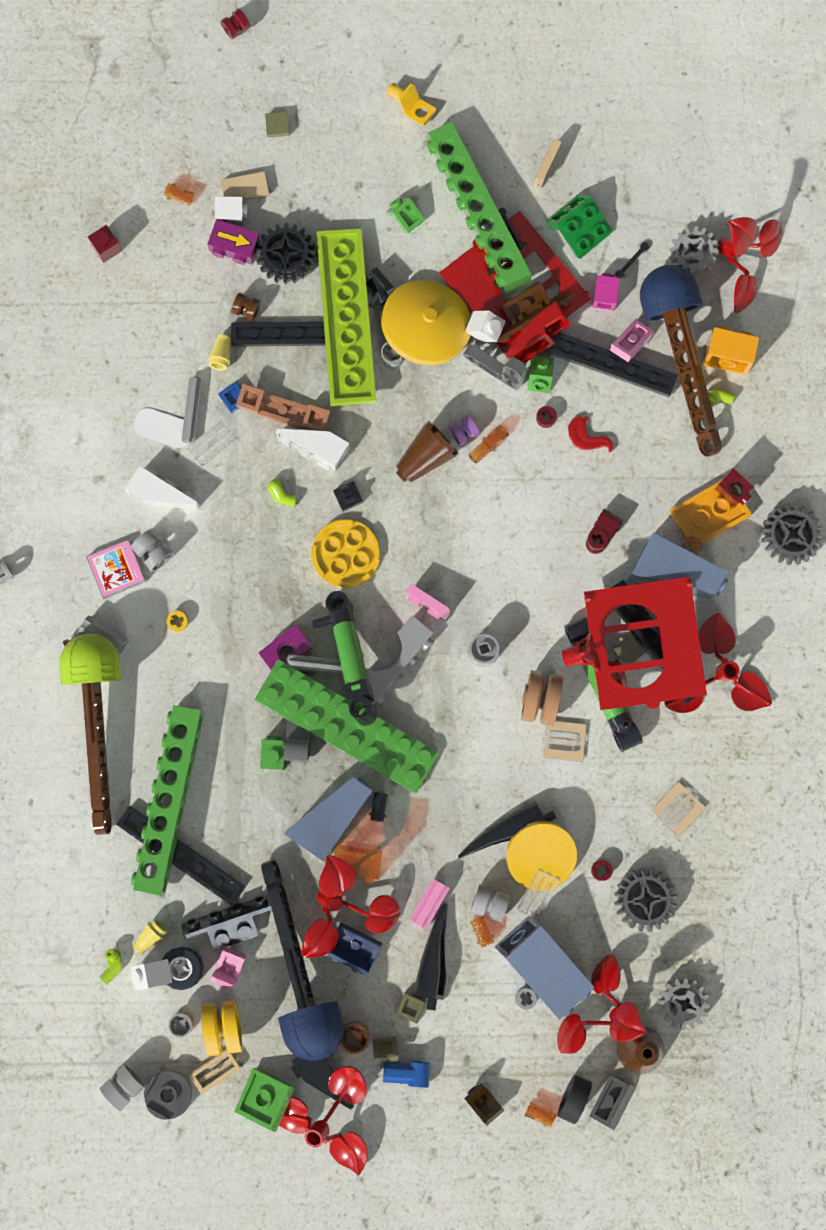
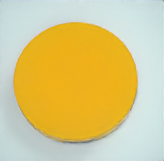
[311,519,380,588]
[506,821,577,891]

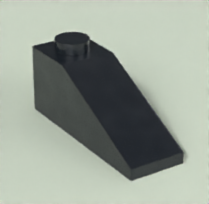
[291,1057,355,1110]

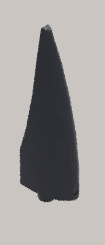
[458,801,557,859]
[413,903,448,1011]

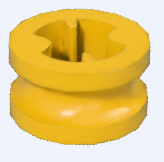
[167,611,189,632]

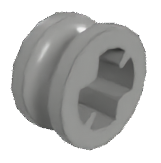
[515,988,537,1010]

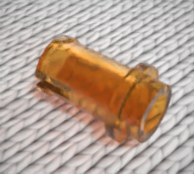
[164,183,194,206]
[470,916,494,948]
[524,1102,556,1128]

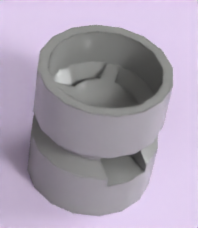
[131,528,174,572]
[468,634,500,667]
[470,883,511,923]
[100,1064,145,1111]

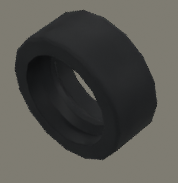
[557,1075,592,1124]

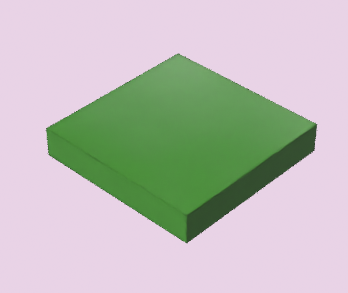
[234,1067,295,1132]

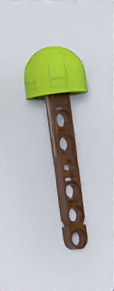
[59,634,122,835]

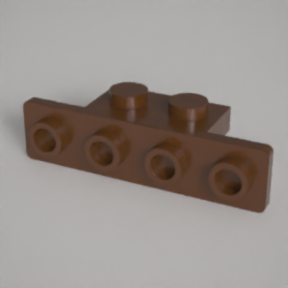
[497,281,576,342]

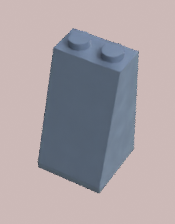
[627,533,728,599]
[284,777,373,862]
[495,916,595,1020]

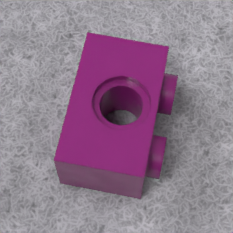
[258,625,313,670]

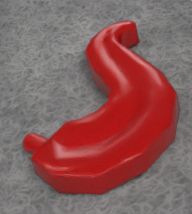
[568,416,613,453]

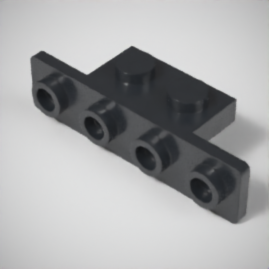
[181,895,272,951]

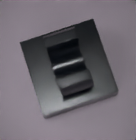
[333,481,363,512]

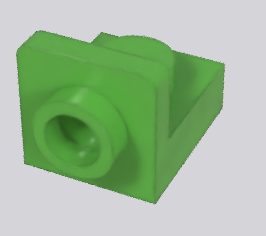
[387,197,425,233]
[260,736,284,770]

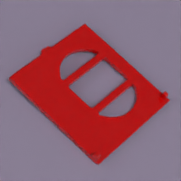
[439,211,591,357]
[584,577,707,710]

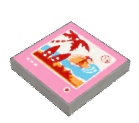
[86,539,146,599]

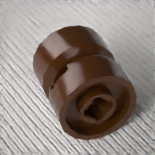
[340,1021,370,1054]

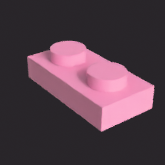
[610,319,654,362]
[406,584,451,620]

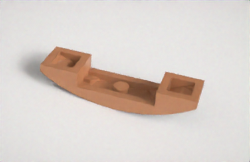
[236,384,330,431]

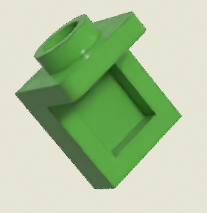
[527,356,554,393]

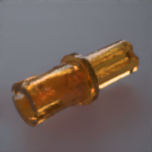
[468,425,509,464]

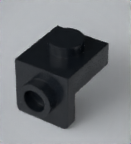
[366,267,394,308]

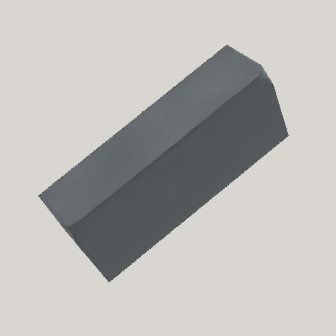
[589,1074,636,1130]

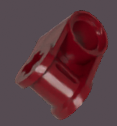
[585,508,624,554]

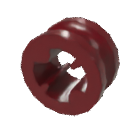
[536,406,557,428]
[591,860,613,881]

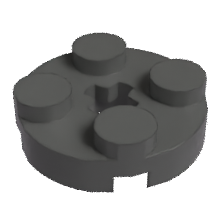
[144,1071,192,1120]

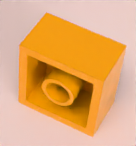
[702,326,759,375]

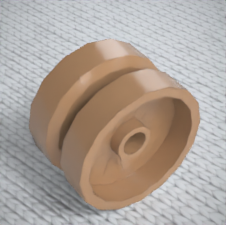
[521,670,563,726]

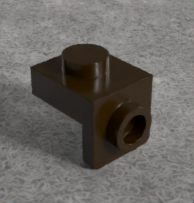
[464,1083,505,1126]

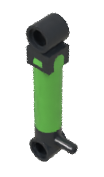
[312,591,377,726]
[564,617,643,752]

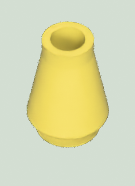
[208,335,231,370]
[133,919,167,955]

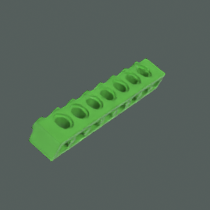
[426,121,531,293]
[131,705,204,897]

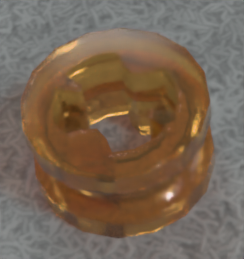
[681,536,702,556]

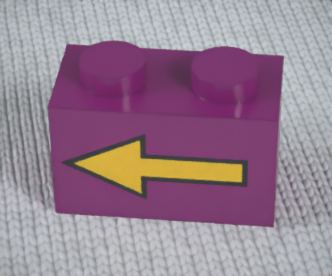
[207,219,260,265]

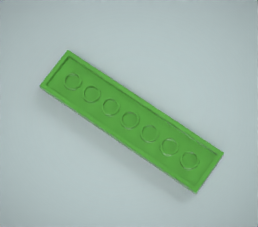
[254,659,439,794]

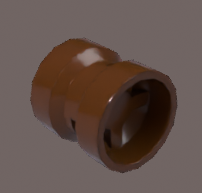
[231,292,261,321]

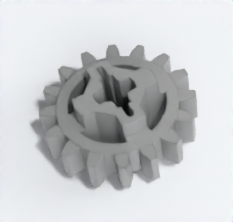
[669,226,720,277]
[658,978,711,1030]

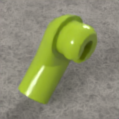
[708,388,735,406]
[268,478,297,507]
[99,948,123,985]

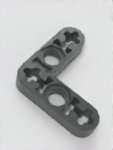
[463,344,527,390]

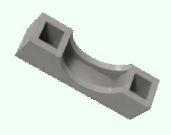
[366,615,434,705]

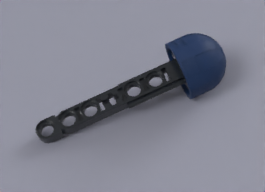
[261,859,344,1061]

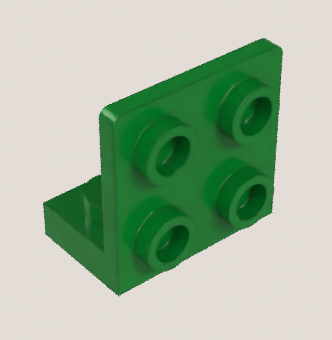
[546,193,613,259]

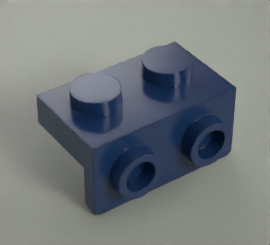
[326,922,383,975]

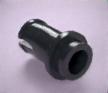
[368,792,389,822]

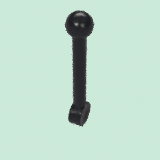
[498,208,524,250]
[615,242,649,278]

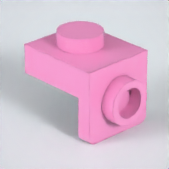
[211,946,247,989]

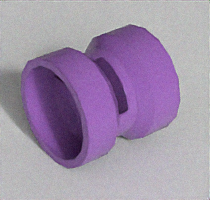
[448,415,480,446]

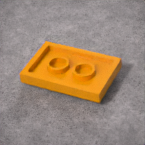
[669,480,752,551]

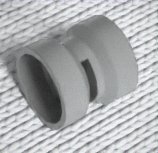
[381,342,404,368]
[168,1012,194,1037]

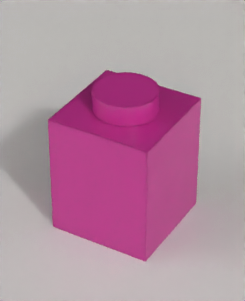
[592,273,620,310]

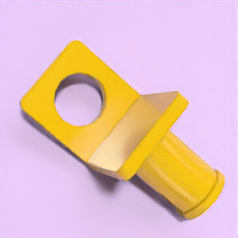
[387,83,437,126]

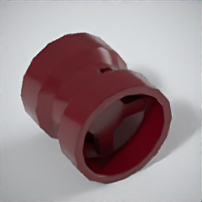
[220,8,251,40]

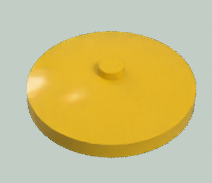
[381,280,471,365]

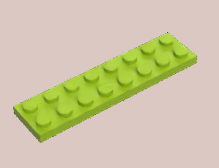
[316,229,376,406]

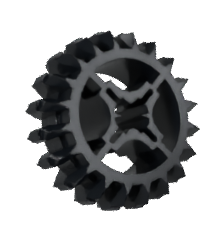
[255,223,317,284]

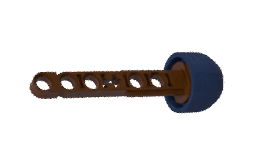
[640,265,722,457]

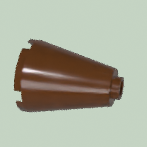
[396,420,459,483]
[617,1026,664,1074]

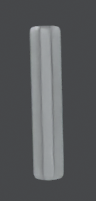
[182,377,202,444]
[286,654,343,674]

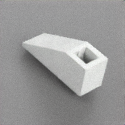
[276,428,350,471]
[124,466,200,509]

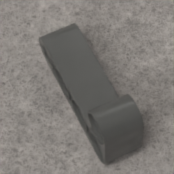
[284,672,314,763]

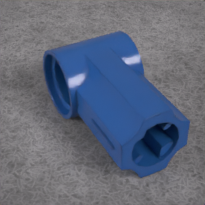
[383,1061,431,1088]

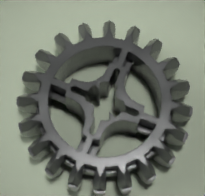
[760,504,823,566]
[614,868,678,932]

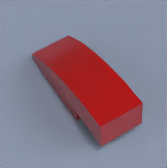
[506,301,571,363]

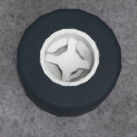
[162,947,204,990]

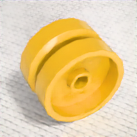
[202,999,243,1057]

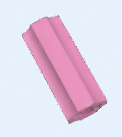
[409,878,450,930]

